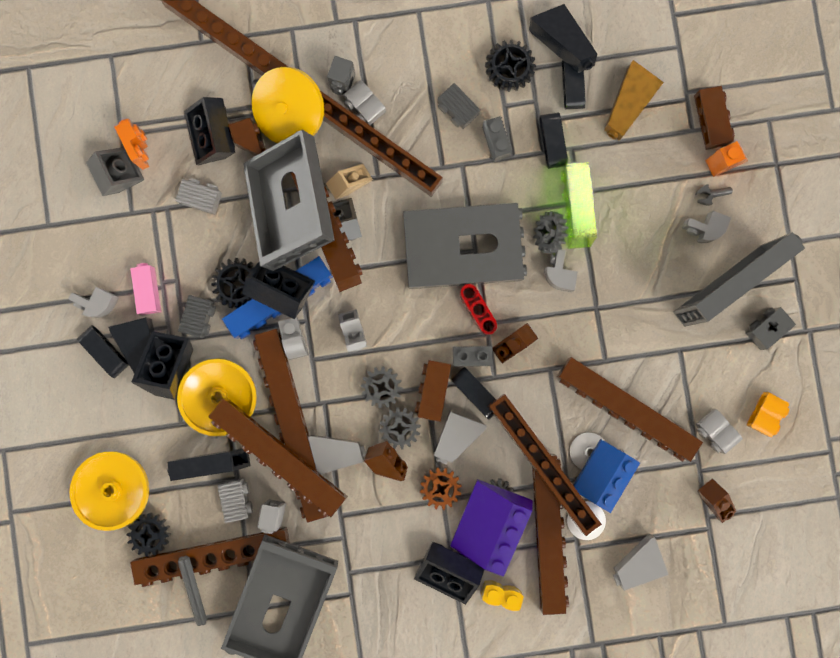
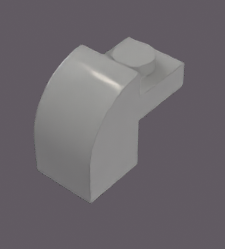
[682,211,731,243]
[544,249,578,292]
[69,287,119,318]
[338,309,367,352]
[278,317,309,360]

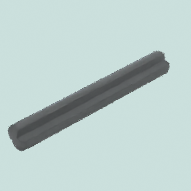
[178,556,207,626]

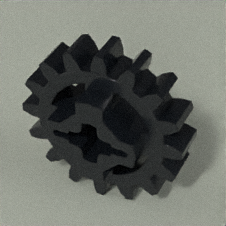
[126,513,171,557]

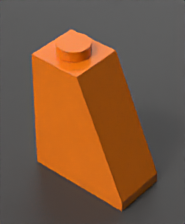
[705,141,748,177]

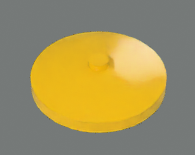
[252,67,324,143]
[177,358,257,436]
[69,452,149,531]

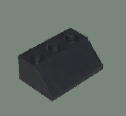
[184,97,236,165]
[242,261,315,319]
[131,331,193,400]
[414,542,485,605]

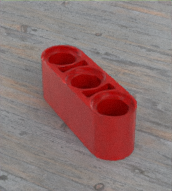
[460,284,497,335]

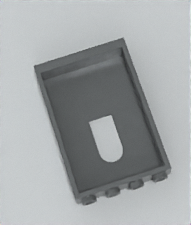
[243,130,335,271]
[403,203,527,289]
[673,232,805,327]
[221,534,338,658]

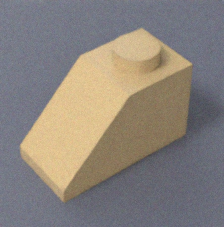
[326,164,373,199]

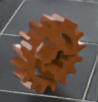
[420,467,462,510]

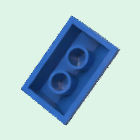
[573,439,640,514]

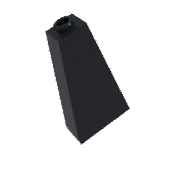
[529,4,597,73]
[108,317,154,390]
[167,448,251,481]

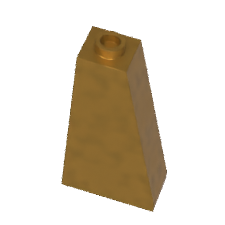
[604,60,664,141]

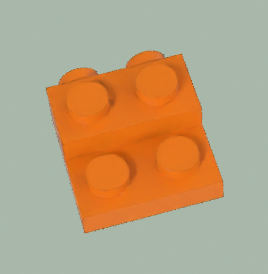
[114,119,150,170]

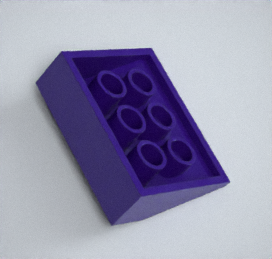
[450,479,533,577]

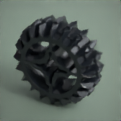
[485,40,536,92]
[211,258,253,309]

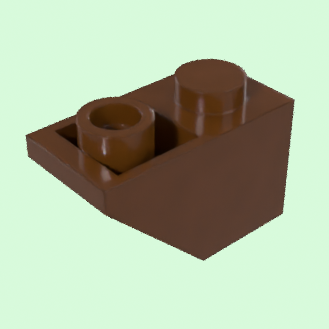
[229,118,266,156]
[492,323,538,364]
[364,441,408,481]
[698,478,737,523]

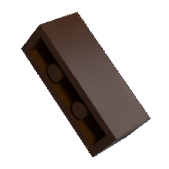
[694,85,735,150]
[415,360,451,422]

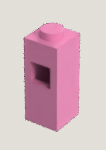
[130,263,161,315]

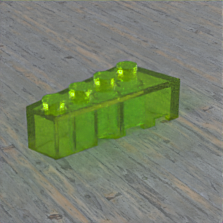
[561,162,597,249]

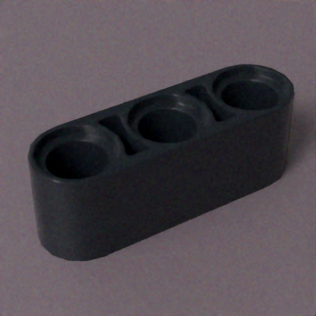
[562,60,586,110]
[539,112,568,169]
[77,325,129,379]
[451,367,496,420]

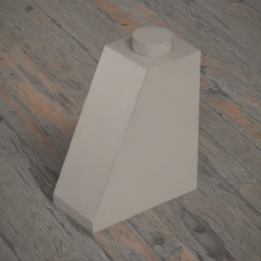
[434,412,487,464]
[308,435,366,474]
[613,534,669,591]

